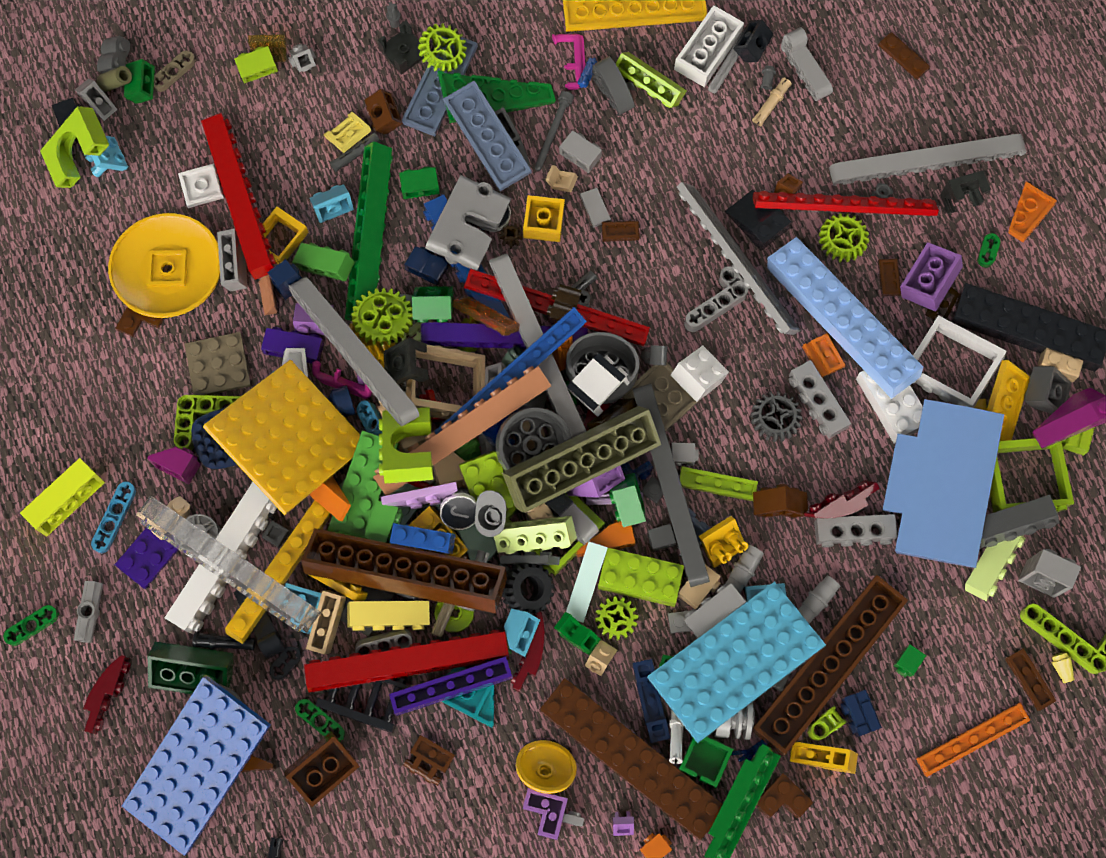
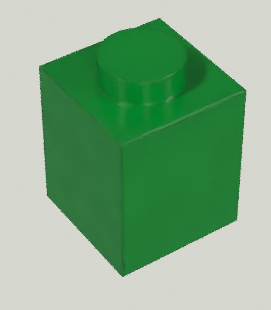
[893,644,927,677]

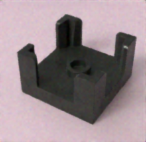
[377,20,424,75]
[940,170,991,214]
[384,338,429,392]

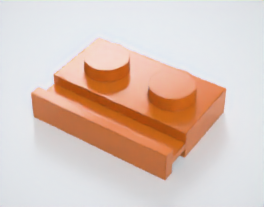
[802,333,845,378]

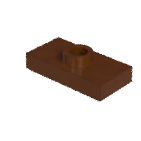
[601,221,640,242]
[878,258,901,297]

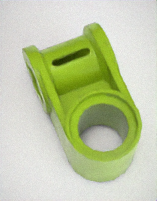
[808,706,847,741]

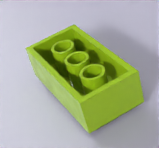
[598,548,684,607]

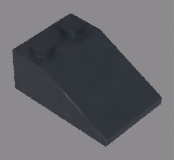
[725,190,791,251]

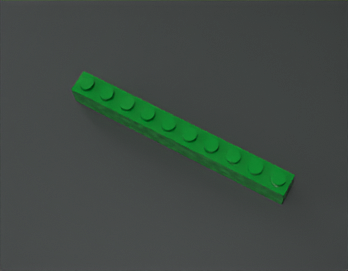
[345,141,393,321]

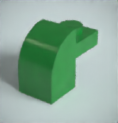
[554,612,601,656]

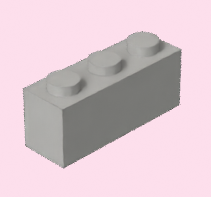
[217,229,248,291]
[684,584,746,639]

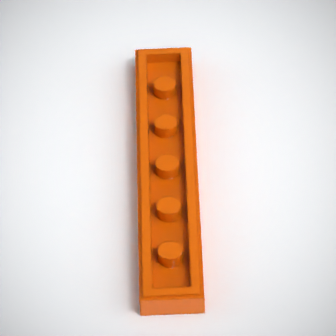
[916,703,1030,777]

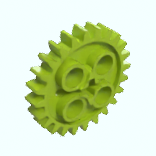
[351,288,413,346]

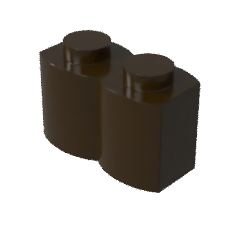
[546,284,582,324]

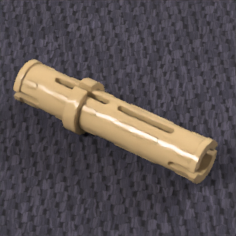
[752,78,792,127]

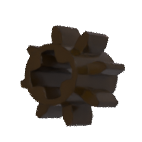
[499,224,523,249]

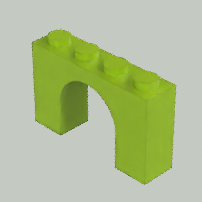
[40,106,109,188]
[379,407,433,484]

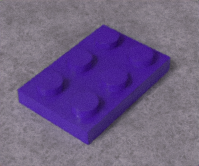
[114,523,181,589]

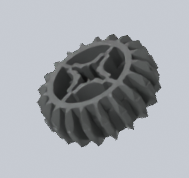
[750,391,803,442]

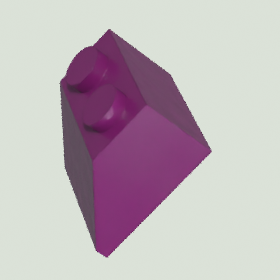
[147,447,201,484]

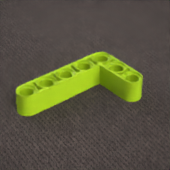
[174,395,241,451]
[1020,604,1106,674]

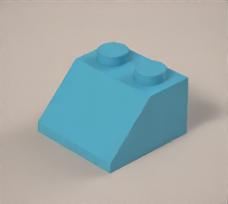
[310,184,354,223]

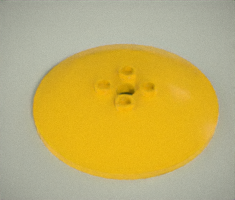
[108,213,220,318]

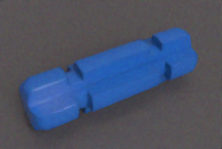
[578,58,597,88]

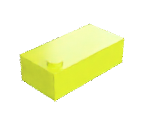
[20,458,105,537]

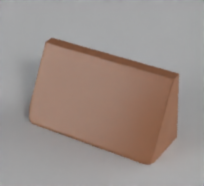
[259,275,278,315]

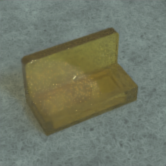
[248,35,287,62]

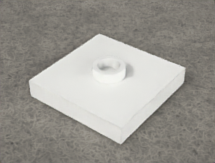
[178,163,224,208]

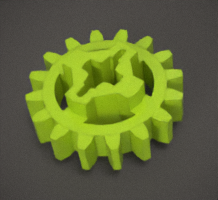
[595,596,638,641]

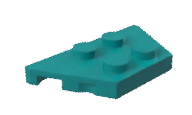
[442,667,494,728]

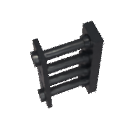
[315,678,409,734]

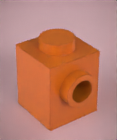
[639,833,672,858]

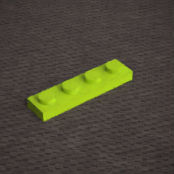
[679,467,758,501]

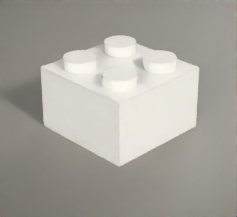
[671,345,729,402]

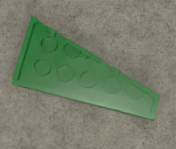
[437,71,556,123]

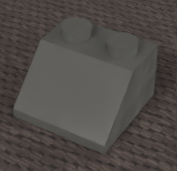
[1024,366,1072,414]

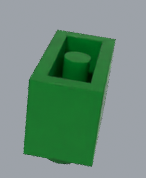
[124,59,155,104]
[399,167,440,199]

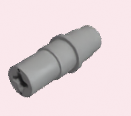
[725,545,764,593]
[798,575,841,624]

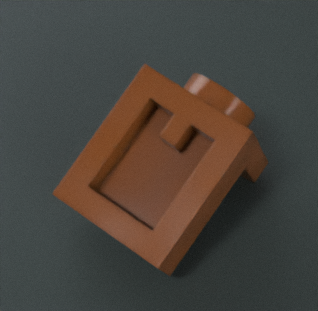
[774,174,803,194]

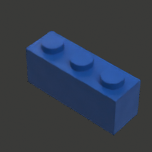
[390,523,456,554]

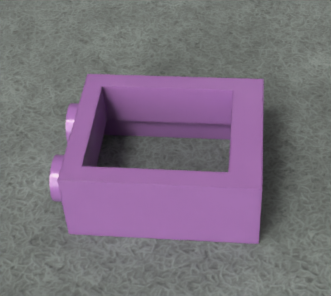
[566,466,625,497]

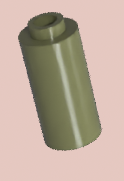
[97,66,132,92]

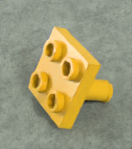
[699,516,748,568]

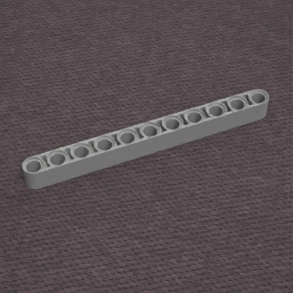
[829,134,1027,186]
[489,253,586,438]
[289,277,419,426]

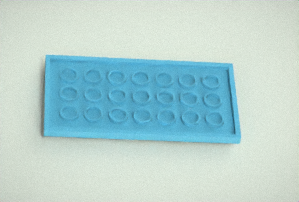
[647,581,826,743]

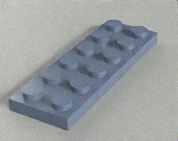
[402,36,478,137]
[443,81,532,191]

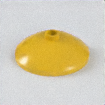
[516,740,577,794]

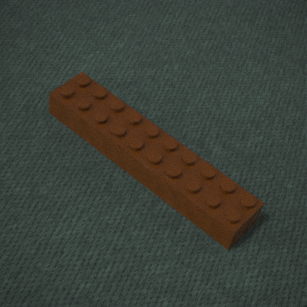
[301,528,507,614]
[752,575,908,756]
[539,678,723,841]

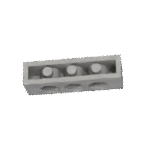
[789,360,851,439]
[814,514,897,548]

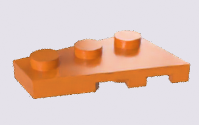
[1008,182,1057,243]

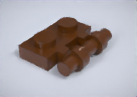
[403,735,456,786]

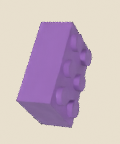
[900,242,963,311]

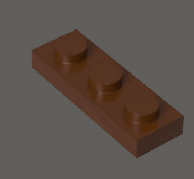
[878,32,931,80]
[1005,648,1056,712]

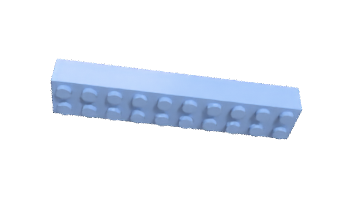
[767,237,923,399]

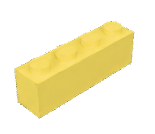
[347,601,430,631]

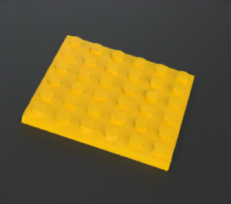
[203,359,360,515]

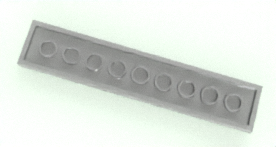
[676,182,801,335]

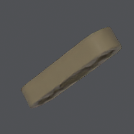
[154,51,195,92]

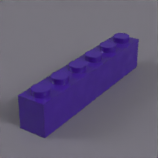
[389,657,513,716]

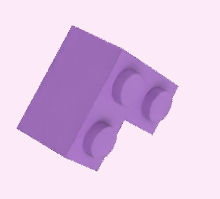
[523,788,568,840]

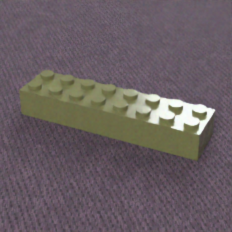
[502,406,661,513]

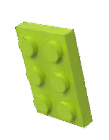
[458,450,515,509]

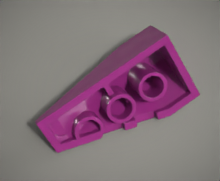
[1032,387,1106,449]

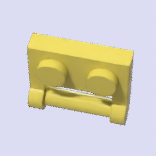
[324,112,371,153]

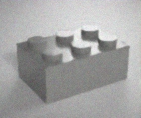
[1018,549,1081,598]

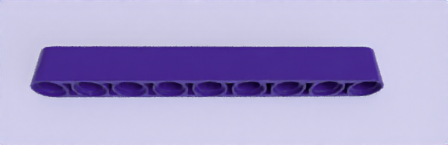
[421,322,588,349]

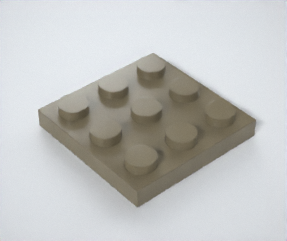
[184,332,251,395]
[622,363,701,432]

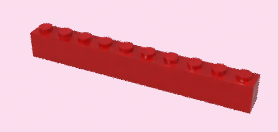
[201,113,277,280]
[304,630,509,693]

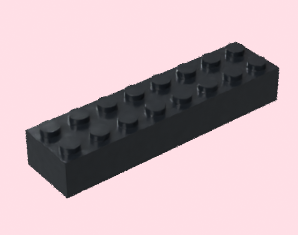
[950,283,1106,372]

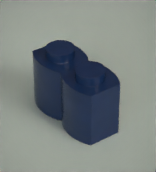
[404,246,448,286]

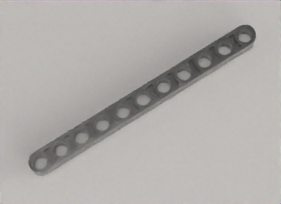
[633,383,710,587]

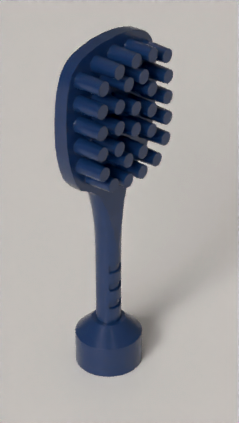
[191,385,356,469]

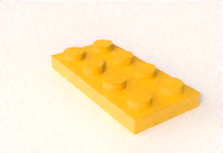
[986,360,1030,441]

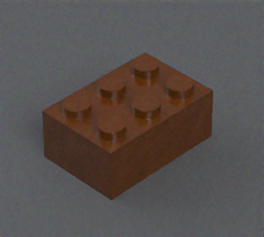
[284,731,360,808]

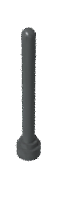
[535,91,574,171]

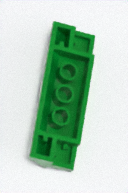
[704,744,781,858]

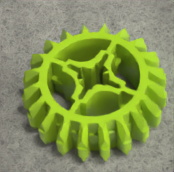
[418,23,467,72]
[819,213,869,263]

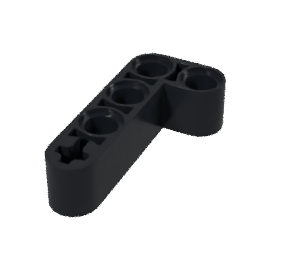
[233,583,286,659]

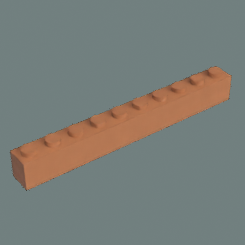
[373,366,551,496]

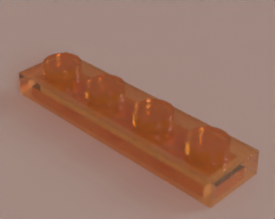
[453,295,520,336]

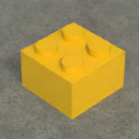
[523,195,565,242]

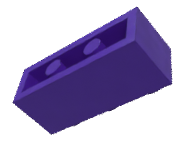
[261,327,324,364]

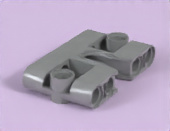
[425,175,511,271]

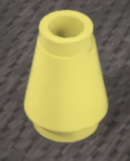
[1051,652,1075,683]

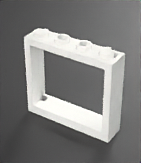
[912,315,1007,408]

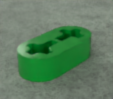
[977,233,1000,268]

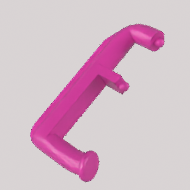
[552,34,585,90]
[312,361,372,399]

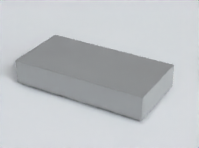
[580,188,611,228]

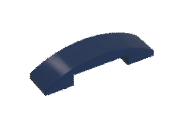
[632,659,670,743]

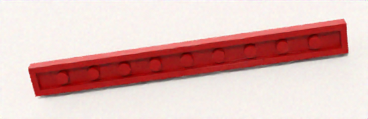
[753,191,939,216]
[464,269,650,347]

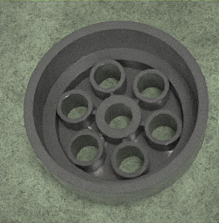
[565,332,639,404]
[496,408,572,471]

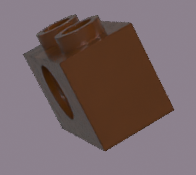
[364,89,403,134]

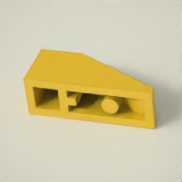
[790,742,858,774]

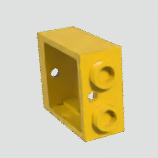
[263,206,309,265]

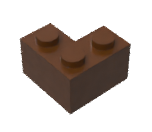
[753,484,808,518]
[756,773,814,818]

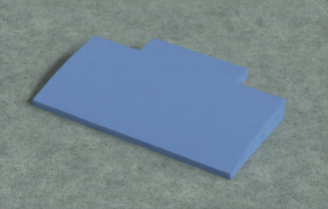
[883,399,1004,568]

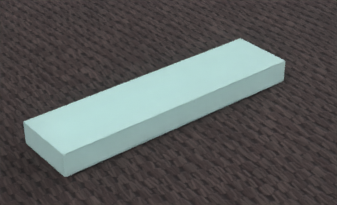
[566,541,608,623]

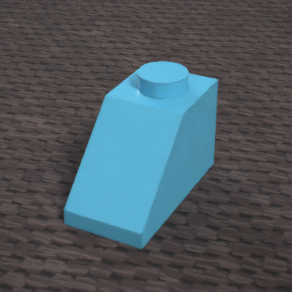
[504,608,540,657]

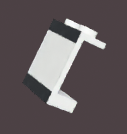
[567,353,630,416]

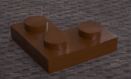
[115,307,164,337]

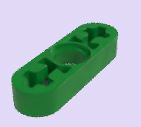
[3,605,59,646]
[295,699,345,741]

